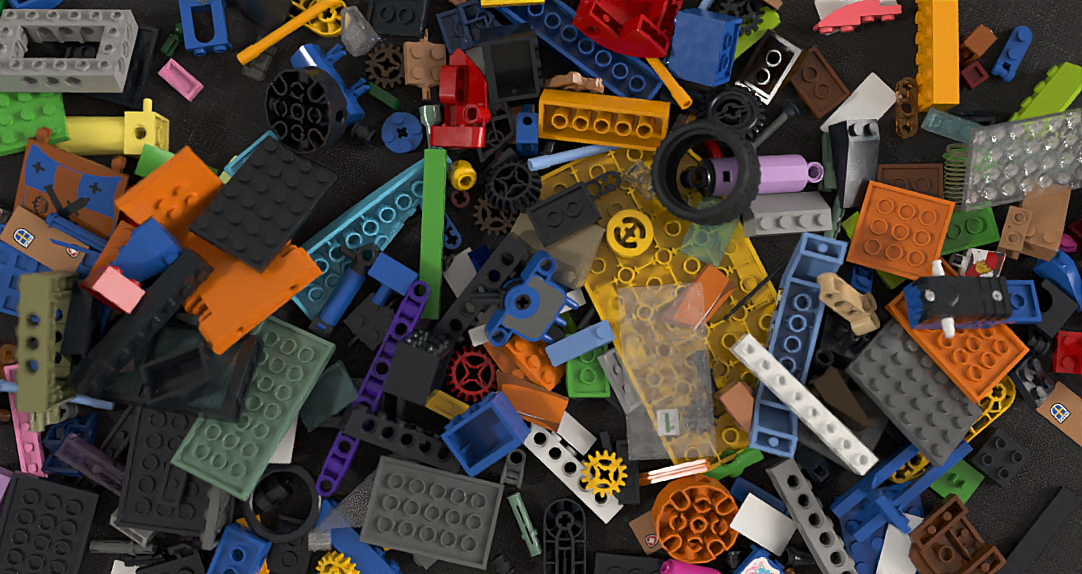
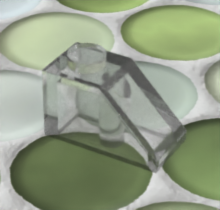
[341,6,380,57]

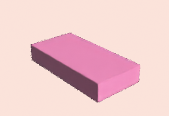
[158,58,204,102]

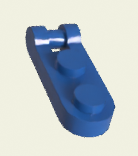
[990,26,1033,83]

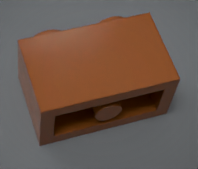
[959,24,997,67]

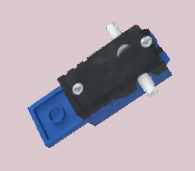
[903,260,1042,338]

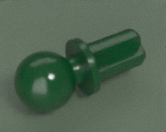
[161,21,184,57]

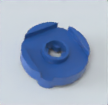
[381,112,424,154]

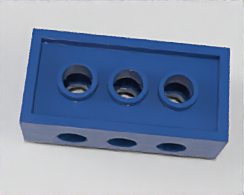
[207,522,272,574]

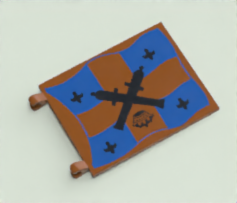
[13,126,130,252]

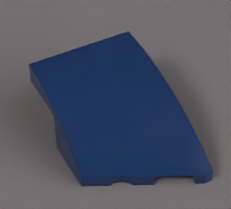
[435,0,502,56]
[41,411,99,477]

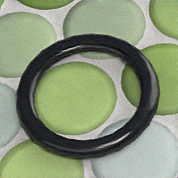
[242,461,323,544]

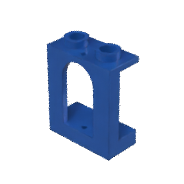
[179,0,233,56]

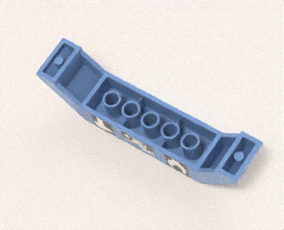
[748,232,847,459]

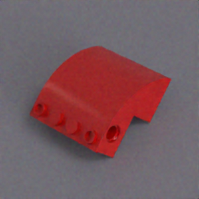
[572,0,683,58]

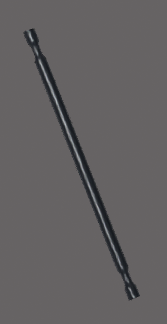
[723,254,793,321]

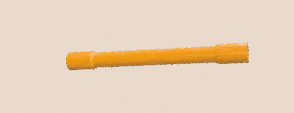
[236,0,342,65]
[645,58,692,109]

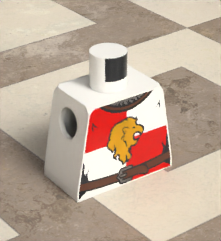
[949,248,1006,277]

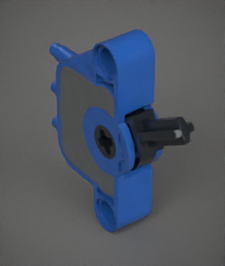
[469,250,579,347]

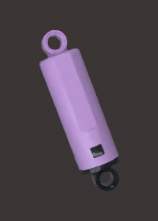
[680,154,824,197]

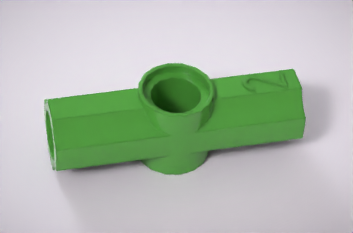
[703,446,764,480]

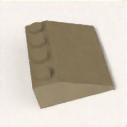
[504,197,606,290]

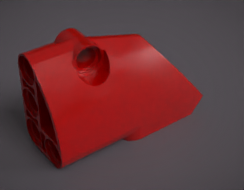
[430,48,491,149]

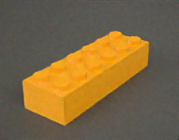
[915,0,959,112]
[538,88,670,151]

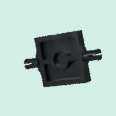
[343,292,401,351]

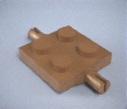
[403,29,446,101]
[544,72,604,94]

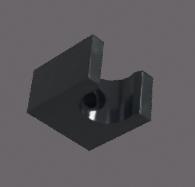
[1024,278,1079,338]

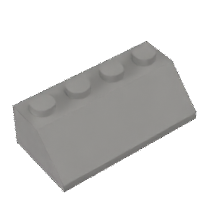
[742,191,833,238]

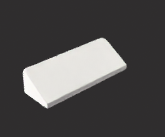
[557,411,597,456]

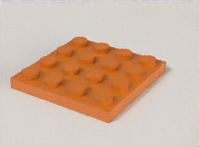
[845,180,955,281]

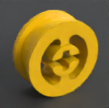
[605,209,653,258]

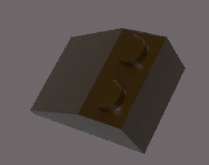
[735,29,810,106]
[804,369,872,433]

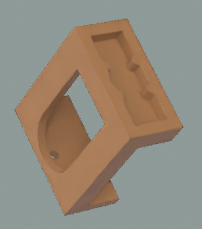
[996,206,1033,260]

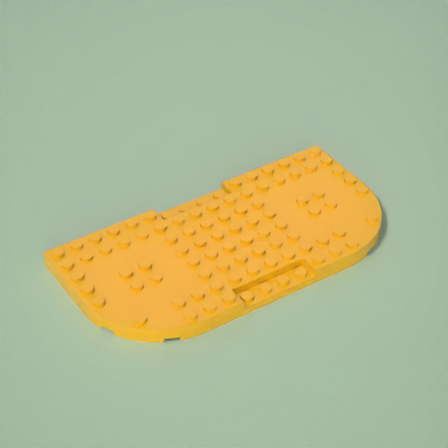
[538,148,777,475]

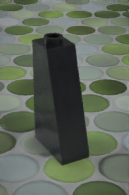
[59,277,102,367]

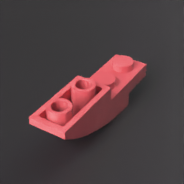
[813,0,902,34]

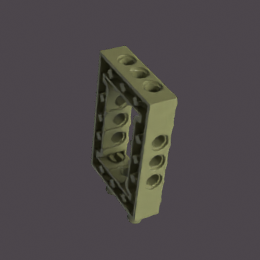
[14,270,80,432]

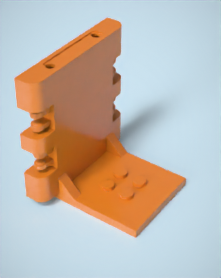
[115,146,323,355]

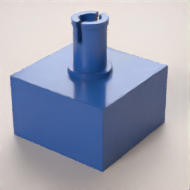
[368,252,420,307]

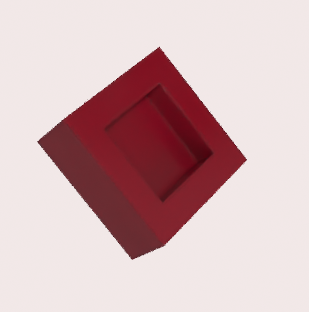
[959,60,989,90]

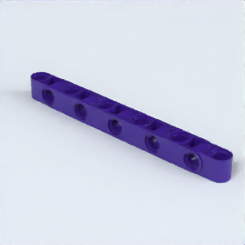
[315,281,431,496]

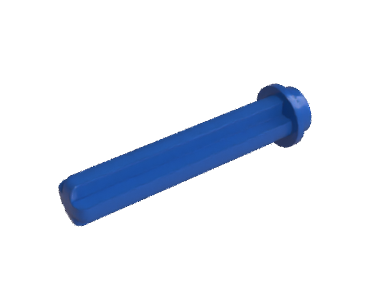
[45,212,108,252]

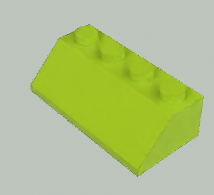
[1005,62,1082,145]

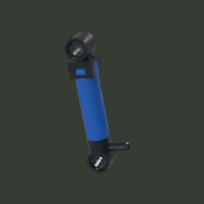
[308,243,381,340]

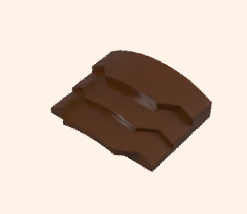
[908,493,1007,574]

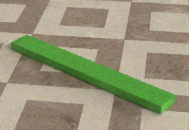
[419,149,447,319]

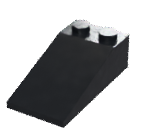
[828,119,880,209]

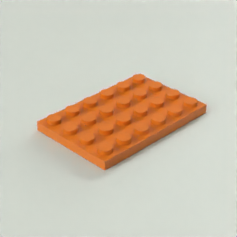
[884,256,1030,404]

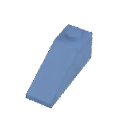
[545,319,616,368]

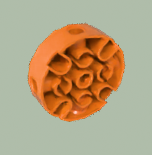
[652,474,739,564]

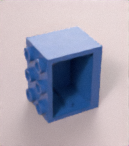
[666,8,742,87]
[441,390,531,478]

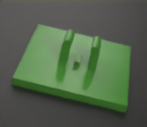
[929,459,985,504]

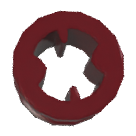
[451,190,470,209]

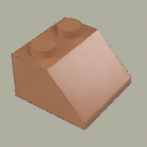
[713,379,754,433]

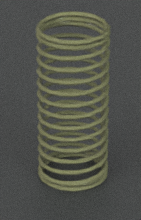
[943,143,975,212]

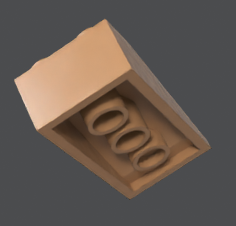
[1016,176,1071,262]

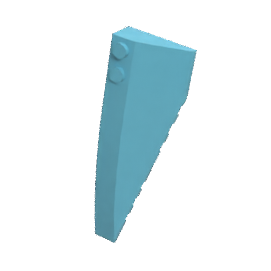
[292,147,453,321]

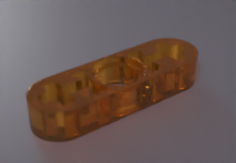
[896,77,918,138]

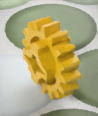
[580,449,627,497]
[316,551,360,574]

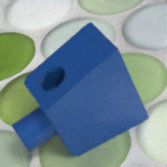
[516,104,539,156]

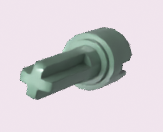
[419,105,442,149]
[818,132,837,192]

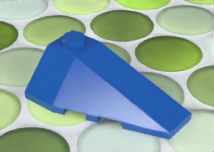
[108,216,184,283]

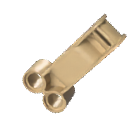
[817,273,880,336]

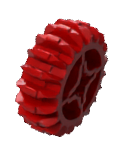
[445,345,501,402]

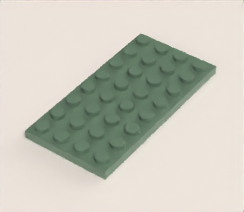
[171,315,337,502]

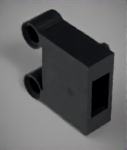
[808,314,875,392]

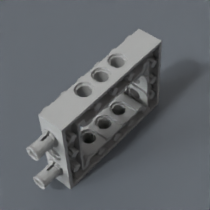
[0,9,139,93]

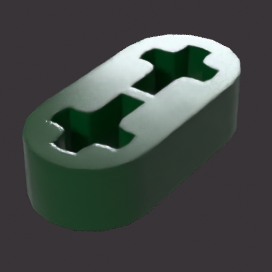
[365,81,401,112]

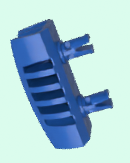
[290,43,370,128]

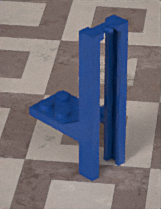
[829,439,973,543]

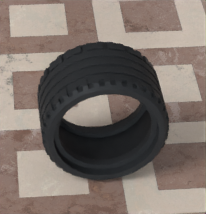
[650,119,762,226]

